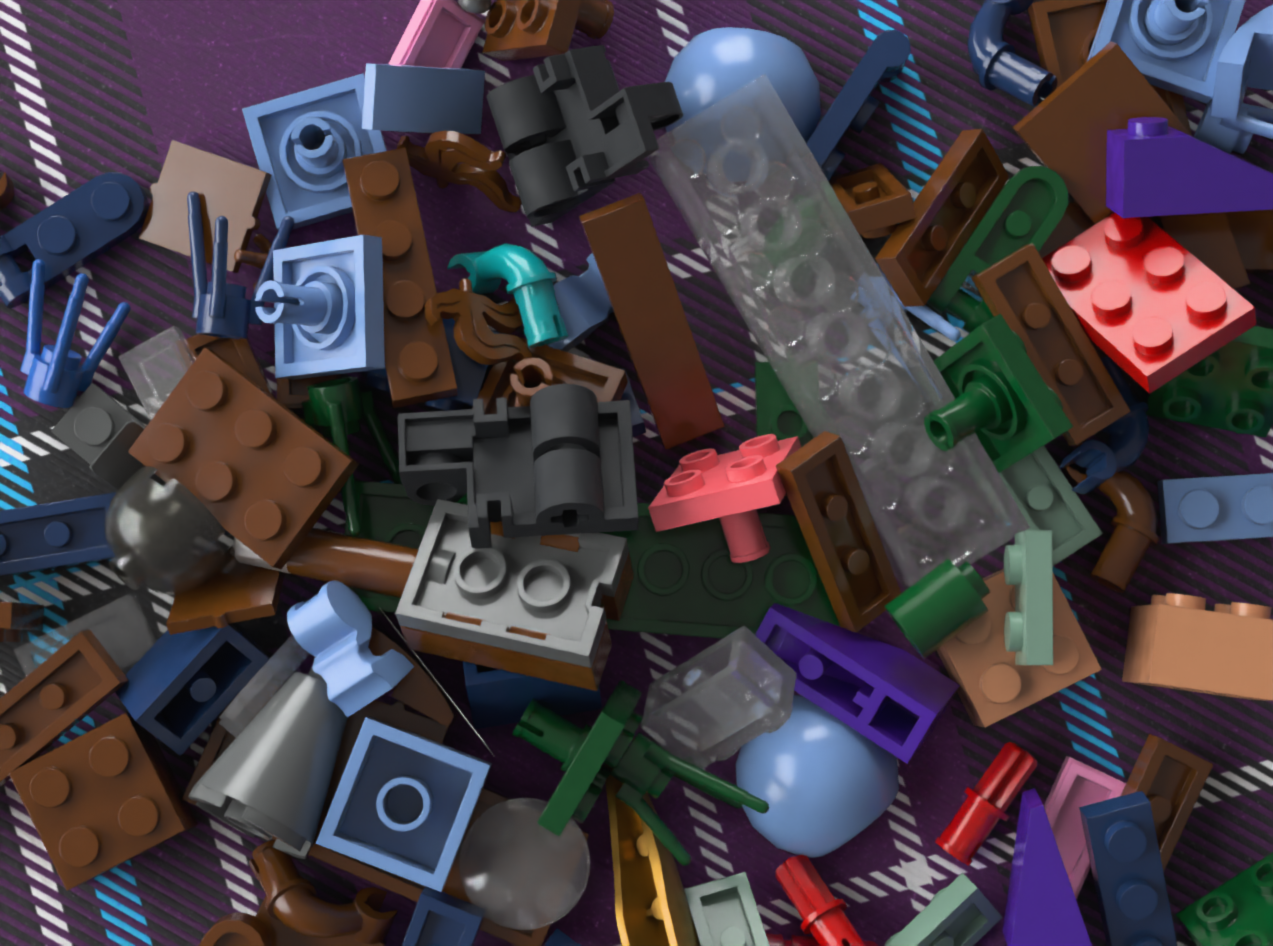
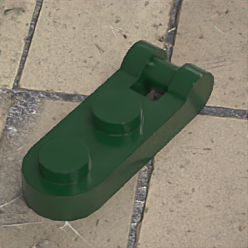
[926,166,1068,333]

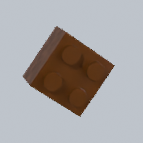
[9,712,199,891]

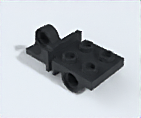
[487,45,683,227]
[398,384,638,549]

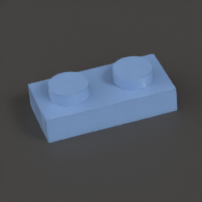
[1157,473,1273,544]

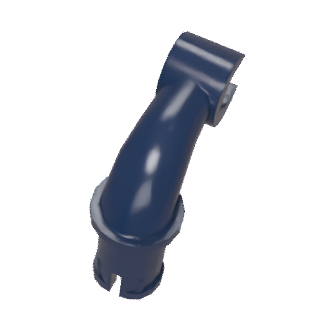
[968,0,1058,107]
[1059,356,1149,494]

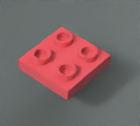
[648,434,801,563]

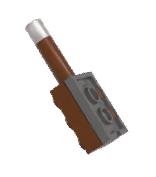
[233,499,634,691]

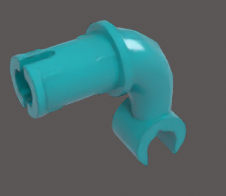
[447,243,569,348]

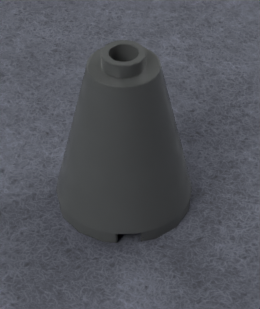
[188,668,348,859]

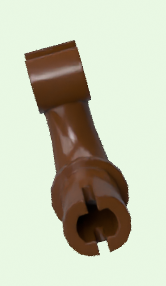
[1061,443,1160,593]
[249,840,398,944]

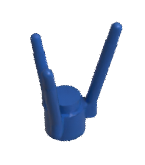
[20,259,131,408]

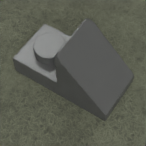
[51,383,174,514]

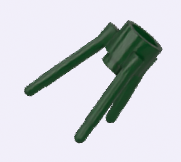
[302,377,402,536]
[610,732,769,866]

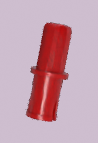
[935,742,1037,866]
[775,855,866,946]

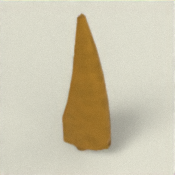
[604,749,700,946]

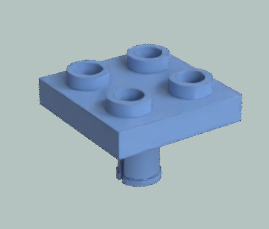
[1087,0,1246,104]
[242,73,387,230]
[255,235,385,380]

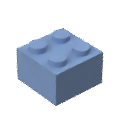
[316,717,493,892]

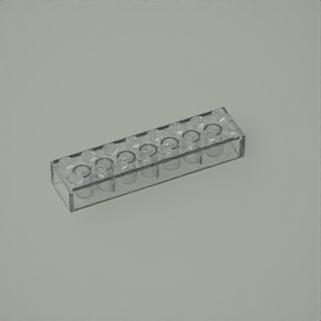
[647,74,1030,589]

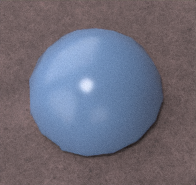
[665,27,821,182]
[735,695,899,858]

